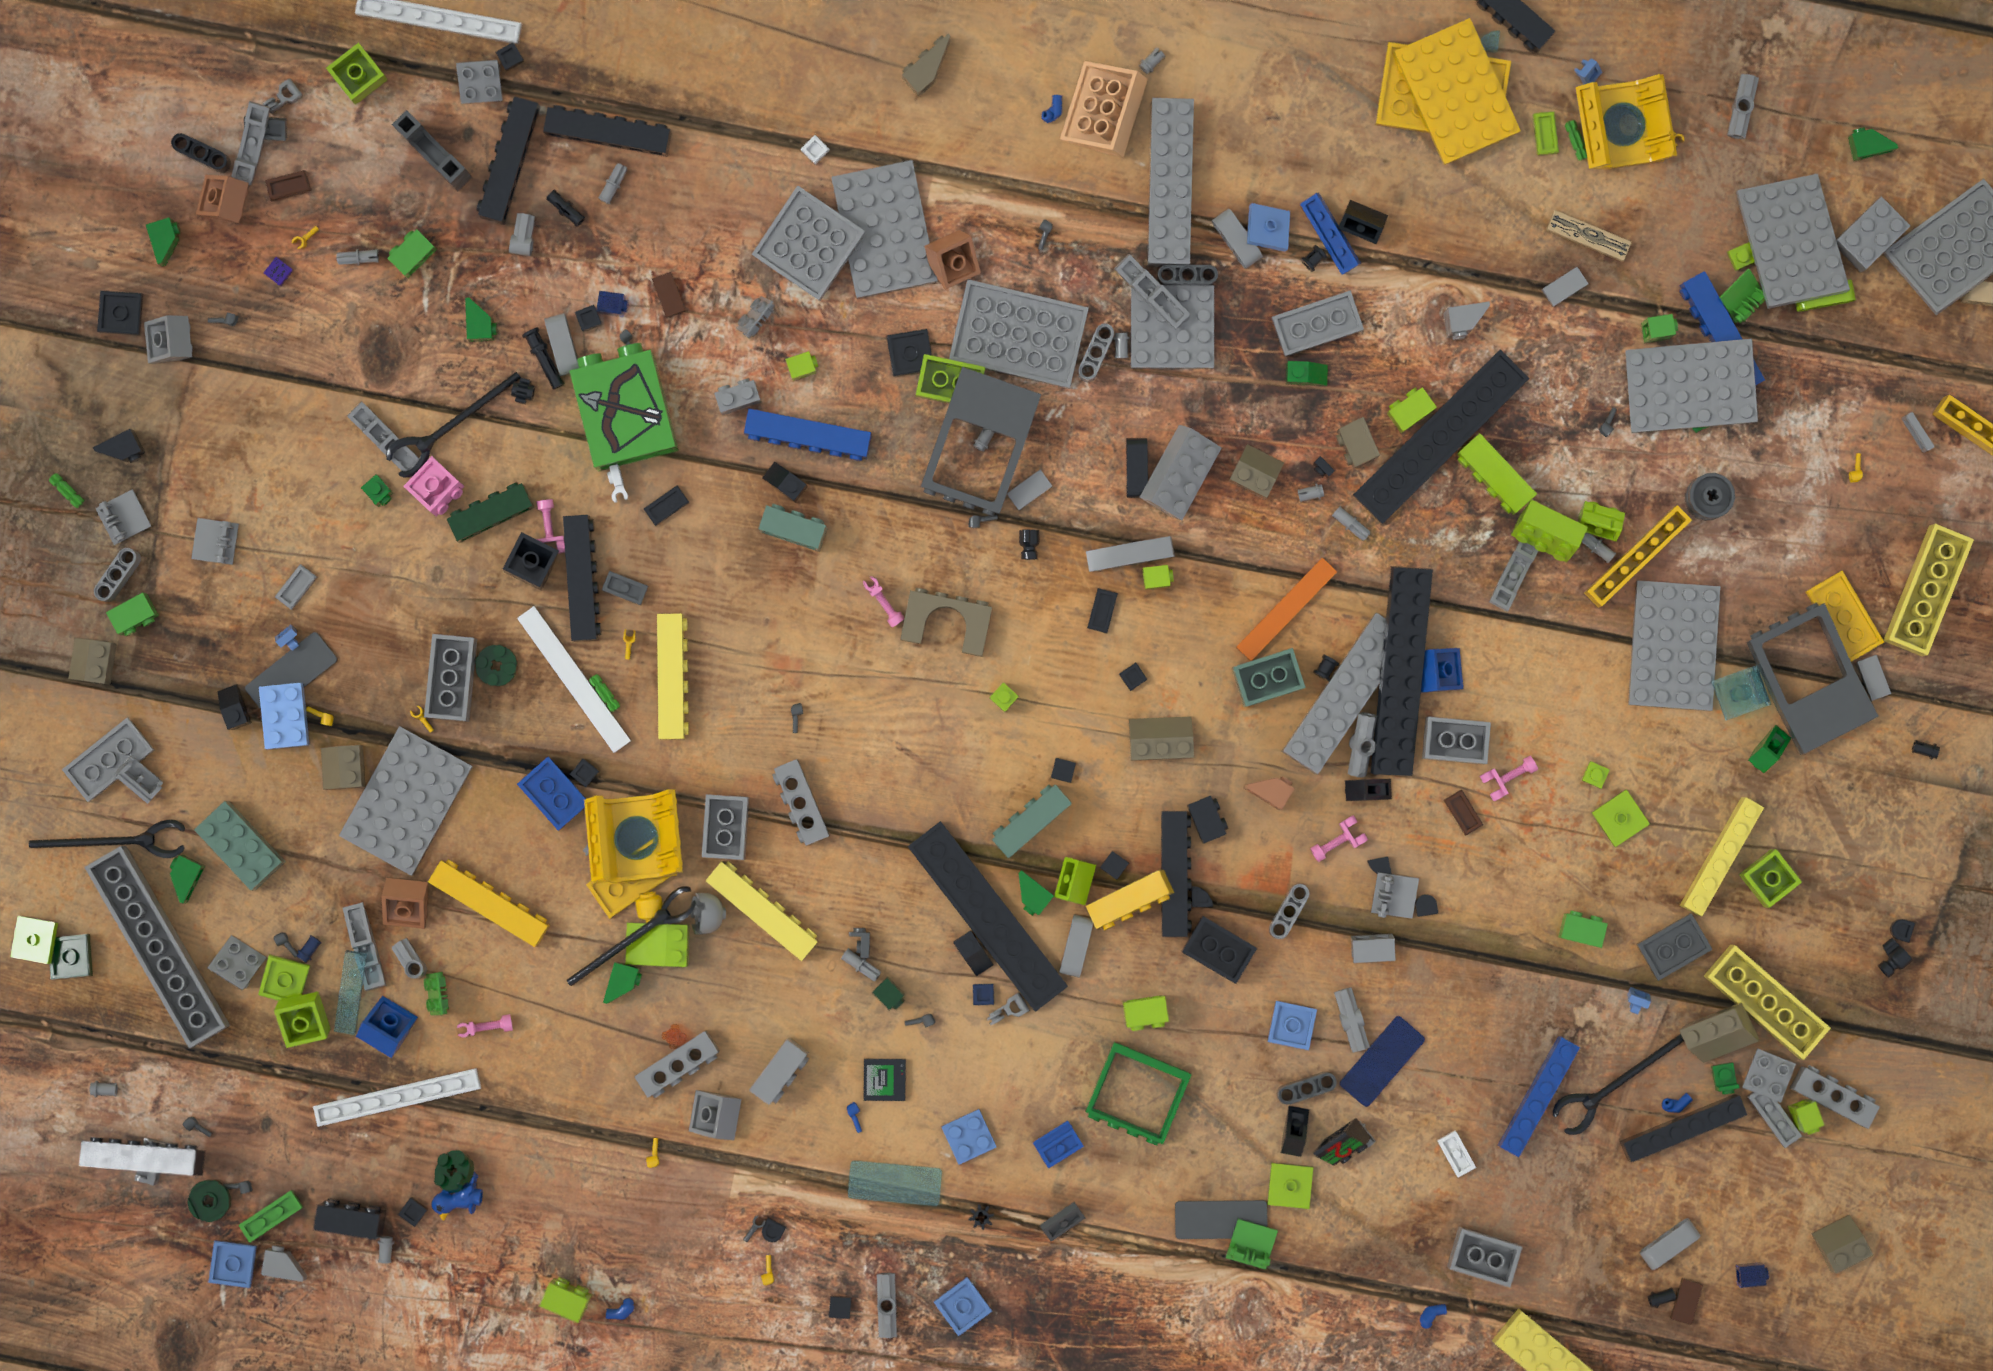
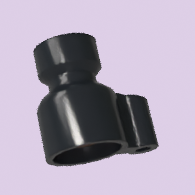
[1019,529,1040,560]
[1878,938,1913,978]

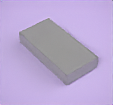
[1542,267,1588,307]
[1902,412,1935,453]
[1007,470,1052,511]
[275,564,318,610]
[1856,655,1891,701]

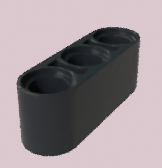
[171,133,231,173]
[1126,438,1148,498]

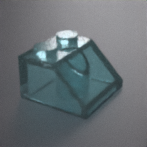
[1711,666,1771,720]

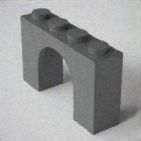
[392,110,472,192]

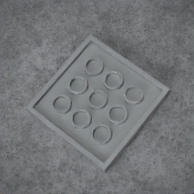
[752,185,866,301]
[1131,285,1214,369]

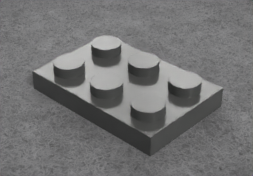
[1636,913,1713,981]

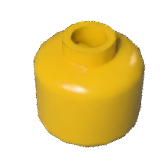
[635,891,663,923]

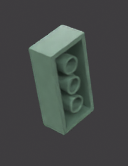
[992,784,1072,858]
[194,801,286,891]

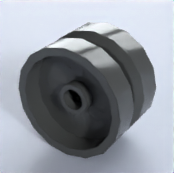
[1684,473,1735,521]

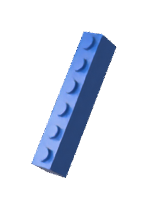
[1679,271,1765,386]
[744,409,872,461]
[1498,1036,1580,1157]

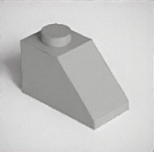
[261,1245,307,1282]

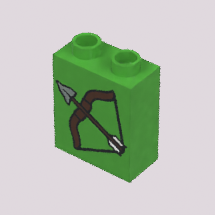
[570,343,679,471]

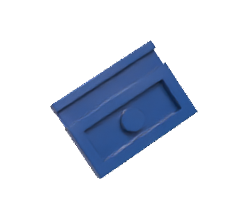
[1032,1120,1084,1169]

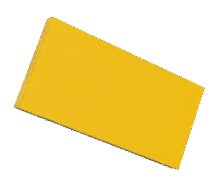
[1805,571,1884,662]
[586,837,670,919]

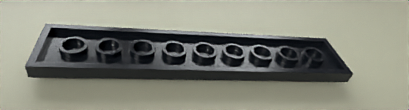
[1353,349,1530,525]
[1371,566,1433,776]
[908,821,1068,1012]

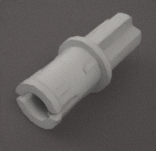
[598,163,627,205]
[336,249,379,265]
[1332,506,1370,541]
[1582,533,1616,563]
[841,948,881,981]

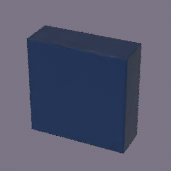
[973,984,994,1005]

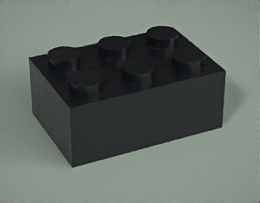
[1181,916,1257,984]
[313,1198,386,1240]

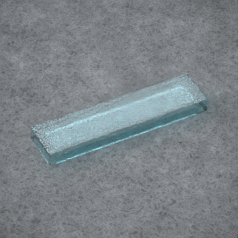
[334,950,367,1035]

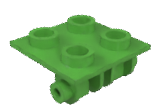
[1719,268,1765,323]
[424,972,449,1015]
[1226,1219,1278,1270]

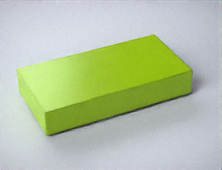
[1533,111,1559,156]

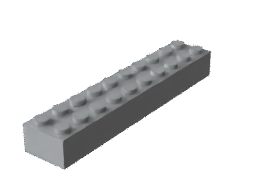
[84,846,230,1048]

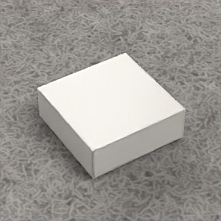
[800,135,830,165]

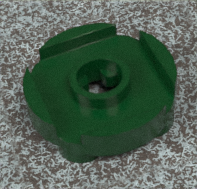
[475,645,518,686]
[434,1150,474,1193]
[187,1180,231,1222]

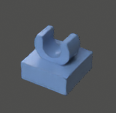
[1574,58,1602,84]
[275,625,299,651]
[1627,987,1651,1014]

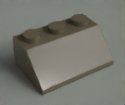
[1129,716,1194,761]
[1679,1002,1760,1063]

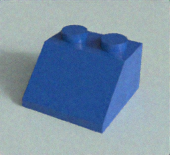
[1421,648,1464,693]
[356,996,418,1058]

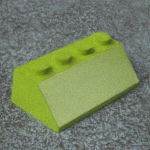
[1457,433,1537,515]

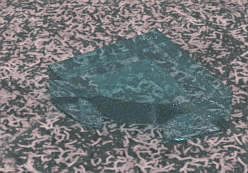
[1480,31,1500,53]

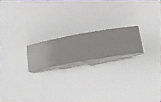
[1114,254,1190,329]
[347,401,419,471]
[1086,536,1175,572]
[343,902,387,991]

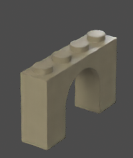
[900,588,992,657]

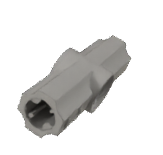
[1727,74,1759,139]
[1348,712,1377,777]
[1334,987,1370,1053]
[877,1273,897,1338]

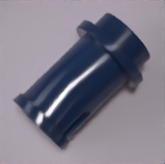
[297,935,322,963]

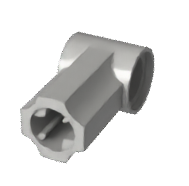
[509,213,535,256]
[391,938,427,979]

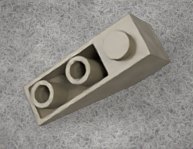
[902,34,951,97]

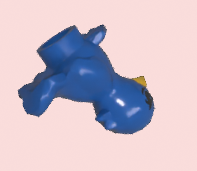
[431,1171,483,1221]

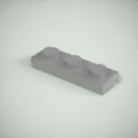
[1747,1092,1802,1148]

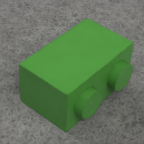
[387,229,437,278]
[1641,314,1678,344]
[106,593,159,637]
[1558,910,1608,948]

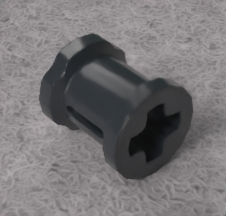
[1300,245,1328,272]
[1313,654,1339,682]

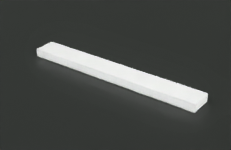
[355,0,522,44]
[517,606,631,753]
[313,1068,481,1127]

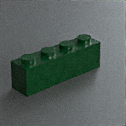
[447,482,535,543]

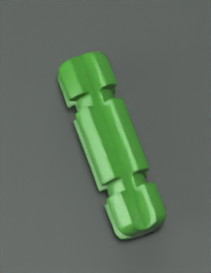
[1565,120,1587,161]
[49,473,84,508]
[589,674,620,712]

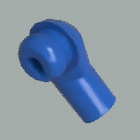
[1041,95,1062,123]
[1662,1093,1693,1113]
[606,1298,635,1320]
[1420,1304,1447,1329]

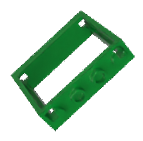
[1085,1041,1192,1146]

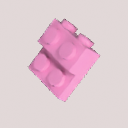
[403,456,465,517]

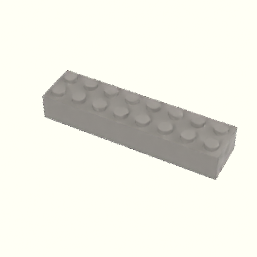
[1147,98,1194,267]
[1281,613,1386,775]

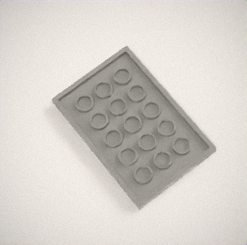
[831,160,938,299]
[1736,174,1850,309]
[1883,179,1993,315]
[949,279,1089,389]
[1625,339,1758,433]
[1628,580,1721,711]
[339,726,473,876]

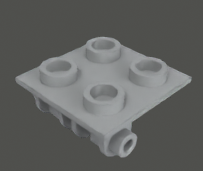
[456,60,502,104]
[736,296,774,339]
[95,489,151,545]
[191,518,239,565]
[1371,872,1419,919]
[207,935,266,991]
[1742,1048,1796,1103]

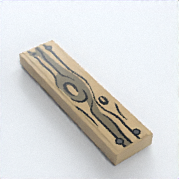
[1546,210,1631,262]

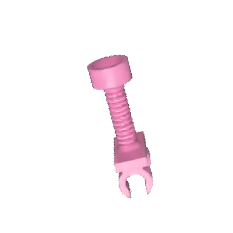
[537,499,565,553]
[863,576,905,627]
[1480,756,1538,801]
[1310,815,1368,862]
[457,1014,513,1037]

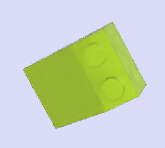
[625,923,690,967]

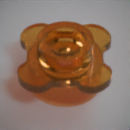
[662,1024,687,1049]

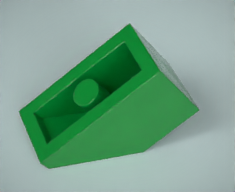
[1847,127,1898,161]
[146,217,181,267]
[465,298,498,342]
[1286,361,1328,386]
[1748,725,1791,773]
[170,855,206,904]
[1018,870,1054,916]
[603,962,642,1004]

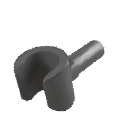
[1038,220,1053,250]
[208,312,238,326]
[619,329,633,345]
[1599,407,1617,437]
[969,514,998,528]
[791,703,804,733]
[274,932,298,957]
[905,1014,935,1028]
[183,1117,212,1137]
[224,1181,253,1194]
[743,1215,765,1242]

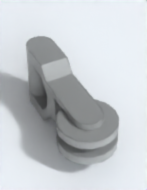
[262,78,303,114]
[986,993,1030,1025]

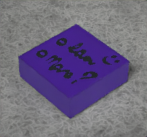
[264,257,294,286]

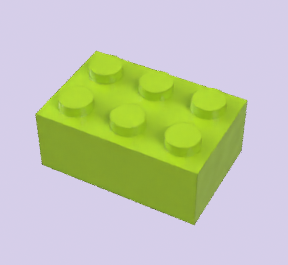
[915,354,985,404]
[1511,499,1588,562]

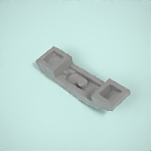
[231,101,270,185]
[1489,542,1538,612]

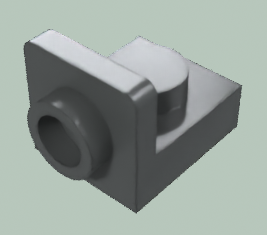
[849,928,870,958]

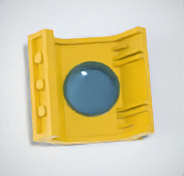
[1575,74,1677,170]
[584,789,683,883]

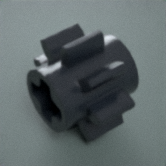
[511,378,535,404]
[968,1203,994,1230]

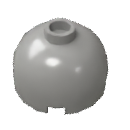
[691,893,726,935]

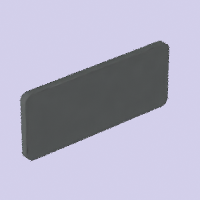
[245,632,337,709]
[1175,1200,1267,1239]

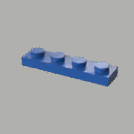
[1300,193,1361,275]

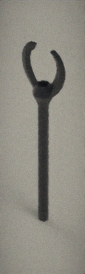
[386,372,521,478]
[29,819,185,858]
[567,886,697,986]
[1553,1034,1684,1135]

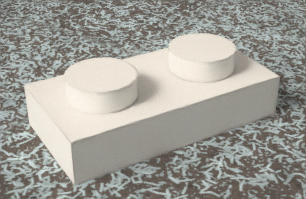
[1437,1130,1476,1177]

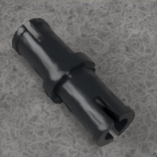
[546,190,585,227]

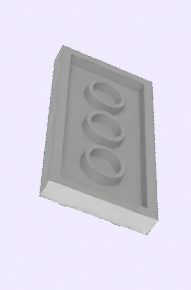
[1272,290,1364,357]
[62,717,154,802]

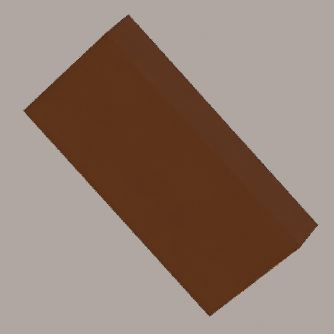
[265,170,311,201]
[652,272,686,318]
[1443,789,1483,836]
[1670,1278,1703,1325]

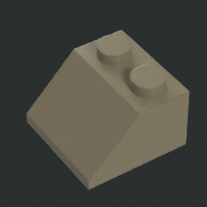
[1335,417,1380,469]
[1228,444,1284,500]
[68,638,117,685]
[321,745,366,790]
[1811,1215,1873,1274]

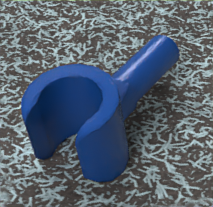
[847,1102,862,1133]

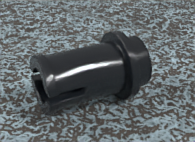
[1912,740,1940,760]
[1647,1288,1676,1308]

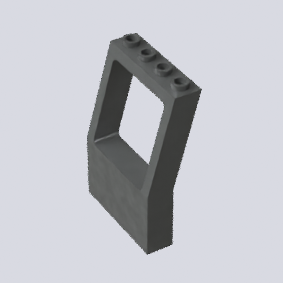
[920,367,1041,517]
[1746,602,1879,755]

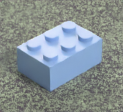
[259,683,310,750]

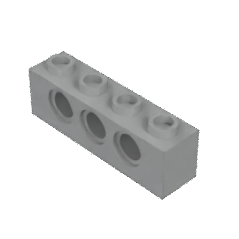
[772,759,830,846]
[634,1030,720,1098]
[1790,1065,1880,1129]

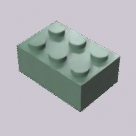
[758,503,828,552]
[1232,648,1306,708]

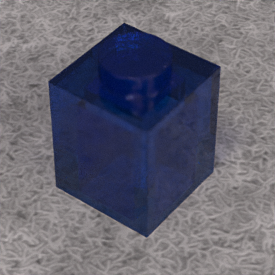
[596,291,629,317]
[1735,1262,1769,1288]

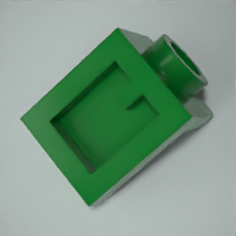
[361,474,394,507]
[1711,1062,1740,1095]

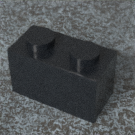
[1338,200,1388,244]
[1187,796,1228,844]

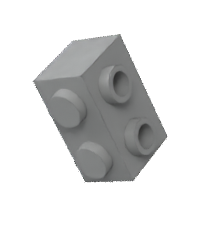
[714,378,762,415]

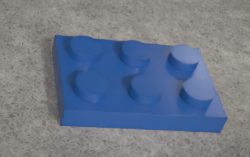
[517,756,586,831]

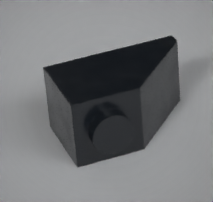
[93,429,145,463]
[762,462,808,503]
[217,684,252,730]
[1345,779,1392,801]
[953,930,994,976]
[1281,1106,1309,1157]

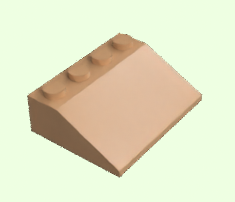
[1060,61,1148,157]

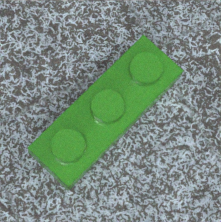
[238,1190,303,1243]

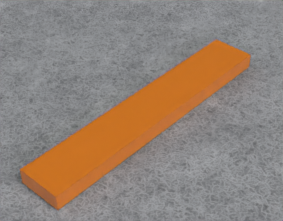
[1236,557,1337,661]

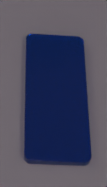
[1340,1016,1425,1107]

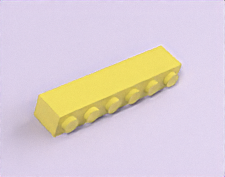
[657,614,689,740]
[1679,797,1764,916]
[706,861,819,961]

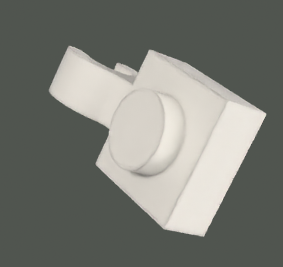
[607,464,628,503]

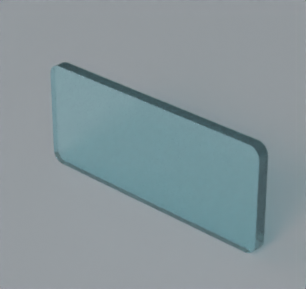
[848,1160,942,1206]

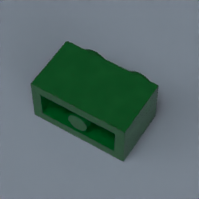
[872,977,905,1011]

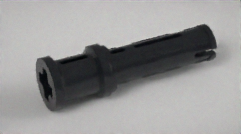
[522,327,565,390]

